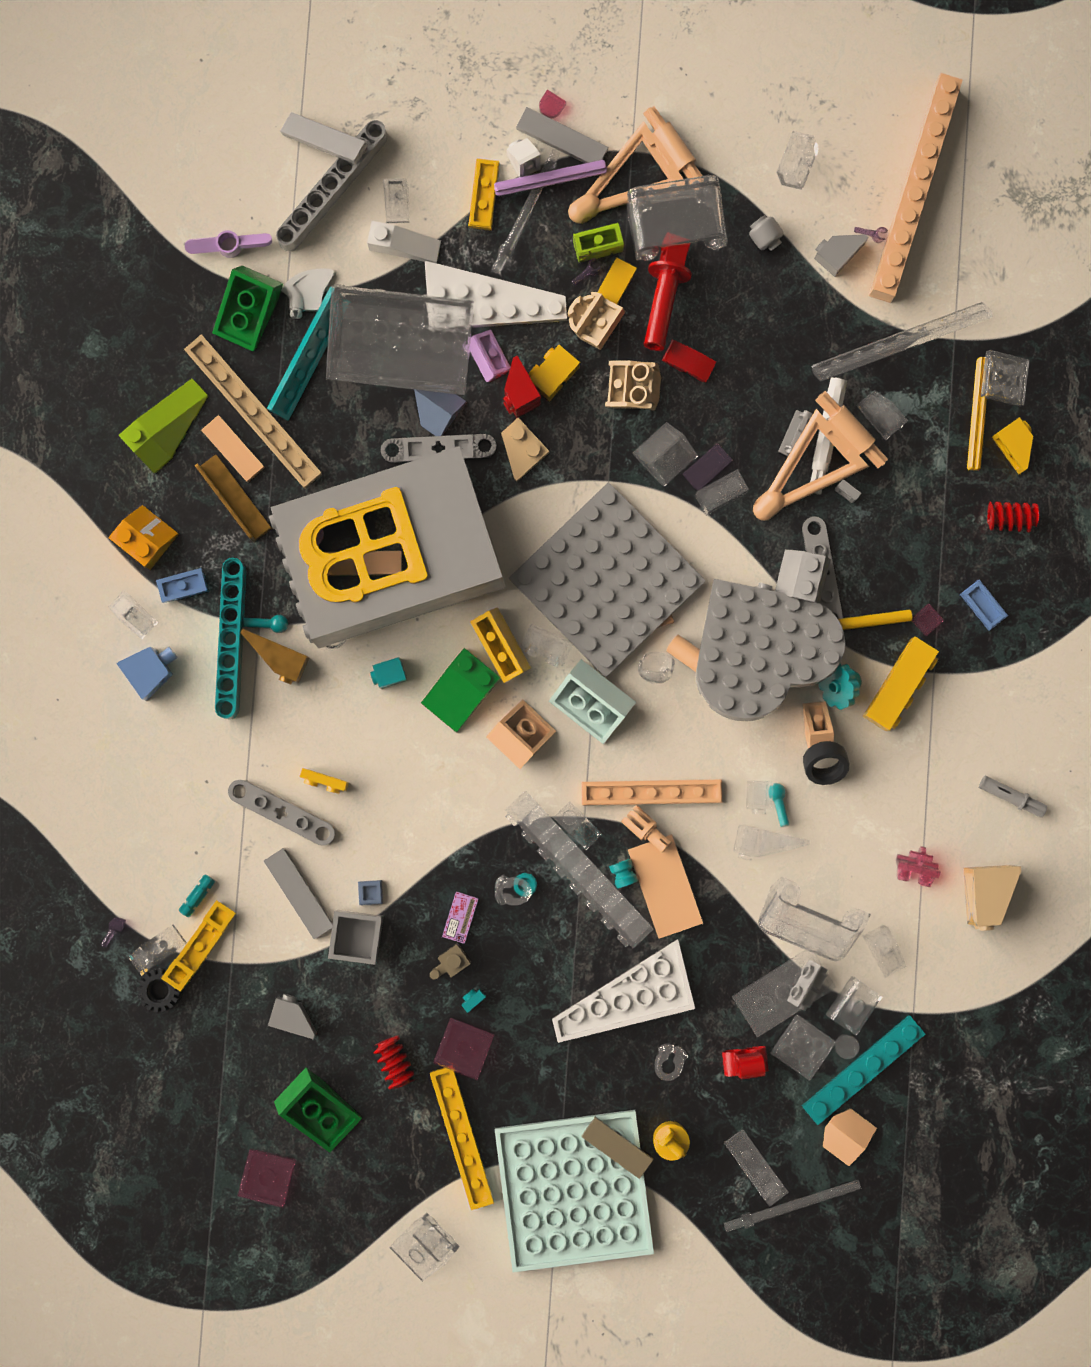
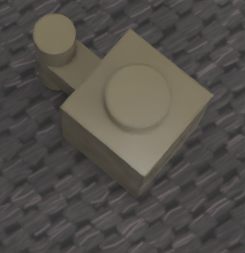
[430,943,471,979]

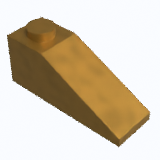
[241,629,310,685]

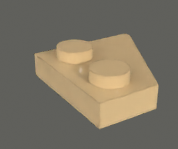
[501,418,549,482]

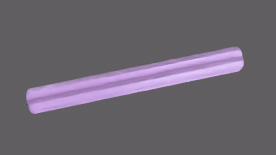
[494,160,607,196]

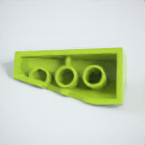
[119,379,208,474]

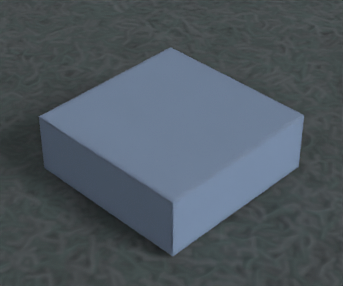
[358,880,383,905]

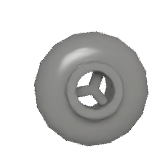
[749,215,784,251]

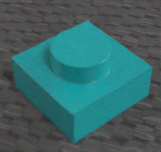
[461,988,486,1013]

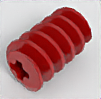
[987,501,1039,533]
[373,1035,415,1090]

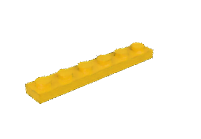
[430,1065,494,1210]

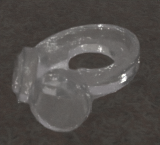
[495,875,531,906]
[655,1044,688,1081]

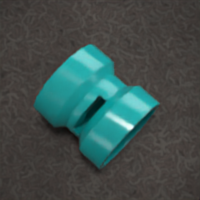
[609,859,638,889]

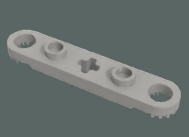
[381,434,496,462]
[802,517,843,619]
[228,780,335,845]

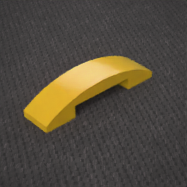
[161,900,236,992]

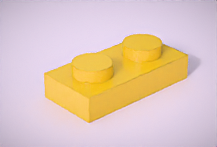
[299,768,349,794]

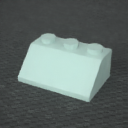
[549,659,636,744]

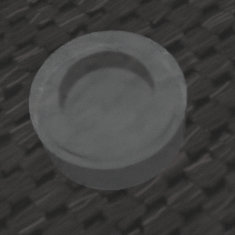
[835,1034,859,1059]

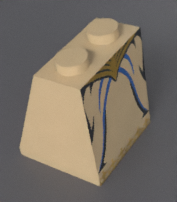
[963,865,1021,931]

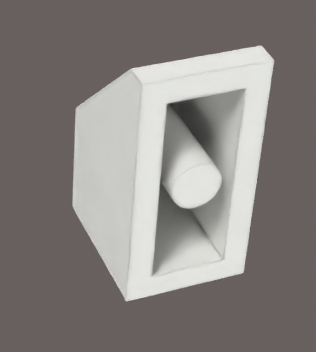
[507,138,540,177]

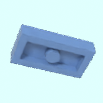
[156,568,208,603]

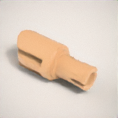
[621,805,672,853]

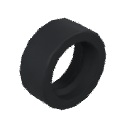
[803,741,849,785]

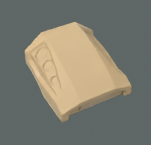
[605,361,661,410]

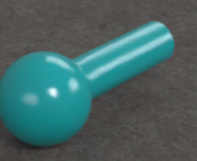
[244,615,288,633]
[767,783,790,827]

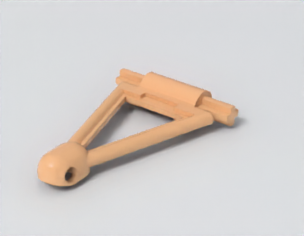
[568,106,706,224]
[753,391,888,521]

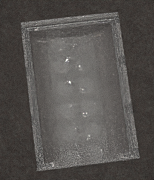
[326,284,474,395]

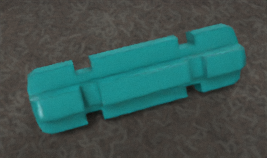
[179,874,215,918]

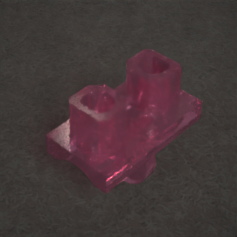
[896,846,941,887]

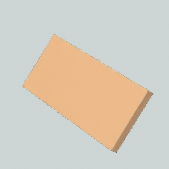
[628,834,703,939]

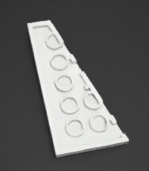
[425,261,567,331]
[552,939,695,1043]

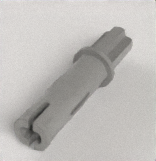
[978,775,1047,817]

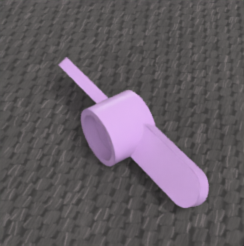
[184,230,272,258]

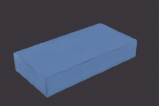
[960,580,1008,631]

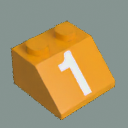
[109,505,179,570]

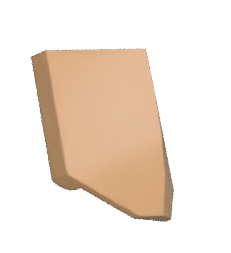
[823,1108,877,1166]

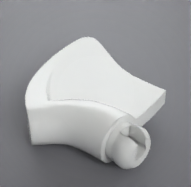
[281,268,334,319]

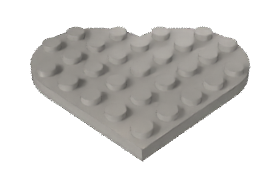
[696,579,845,721]

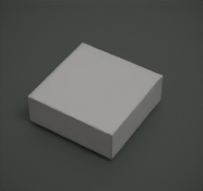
[835,479,861,503]

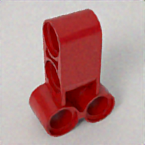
[722,1046,769,1079]

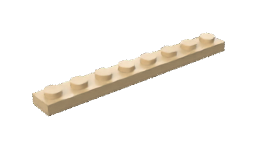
[184,334,322,489]

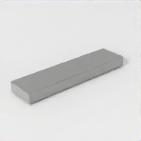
[516,107,608,163]
[280,112,368,165]
[264,848,333,939]

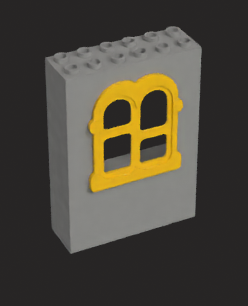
[269,446,506,649]

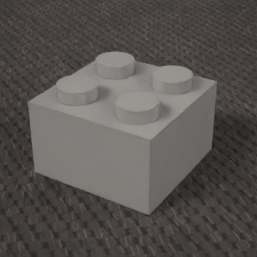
[328,910,384,965]

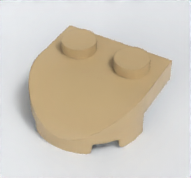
[568,292,626,350]

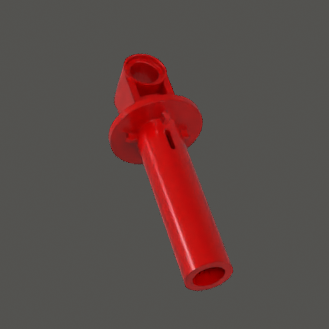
[644,233,692,351]

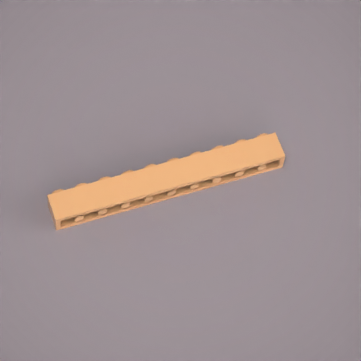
[869,73,963,303]

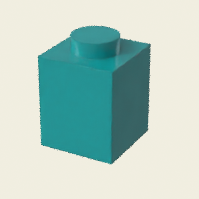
[370,657,408,689]

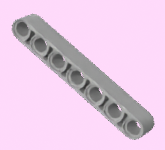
[276,120,387,251]

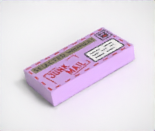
[442,891,479,944]

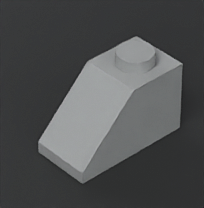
[814,234,869,277]
[268,994,317,1039]

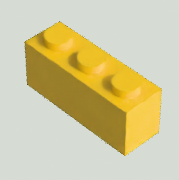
[470,607,531,683]

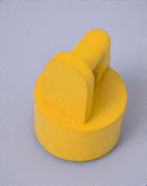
[653,1121,690,1160]

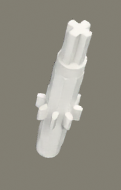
[810,378,847,495]

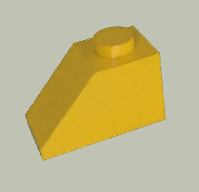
[992,417,1033,474]

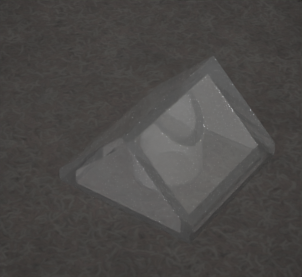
[632,422,698,487]
[826,976,882,1035]

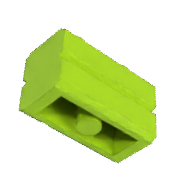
[573,223,624,263]

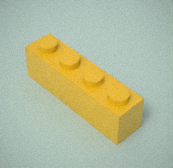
[862,637,939,731]

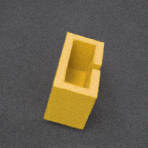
[528,345,580,402]

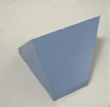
[414,388,467,436]

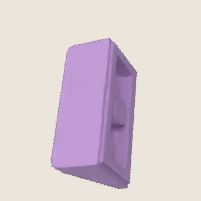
[467,330,510,382]

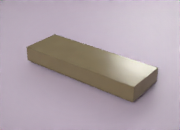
[581,1116,653,1179]

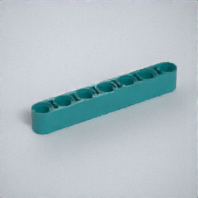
[215,558,247,719]

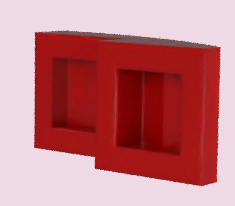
[662,340,716,382]

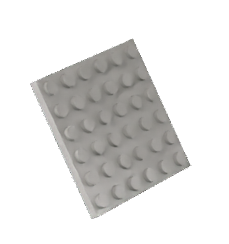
[509,482,706,678]

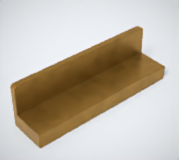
[195,455,272,542]

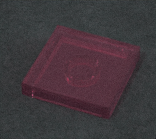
[433,1018,494,1080]
[238,1148,296,1208]

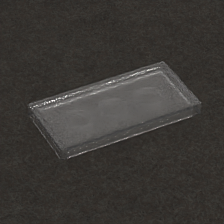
[732,947,836,1037]

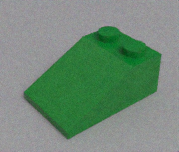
[212,265,283,351]
[421,648,501,733]
[274,1067,362,1153]

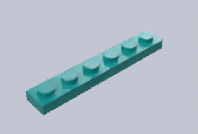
[267,287,351,421]
[801,1015,925,1125]

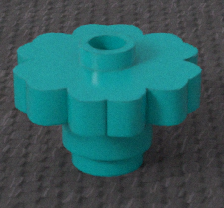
[818,663,862,710]

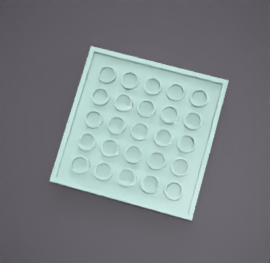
[495,1110,654,1272]

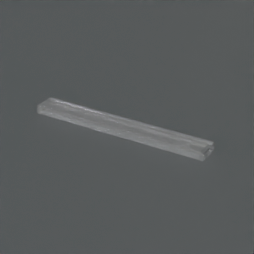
[811,302,992,382]

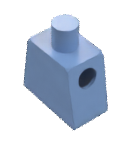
[116,647,177,701]

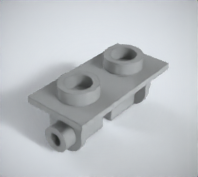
[778,410,812,456]
[787,960,828,1011]

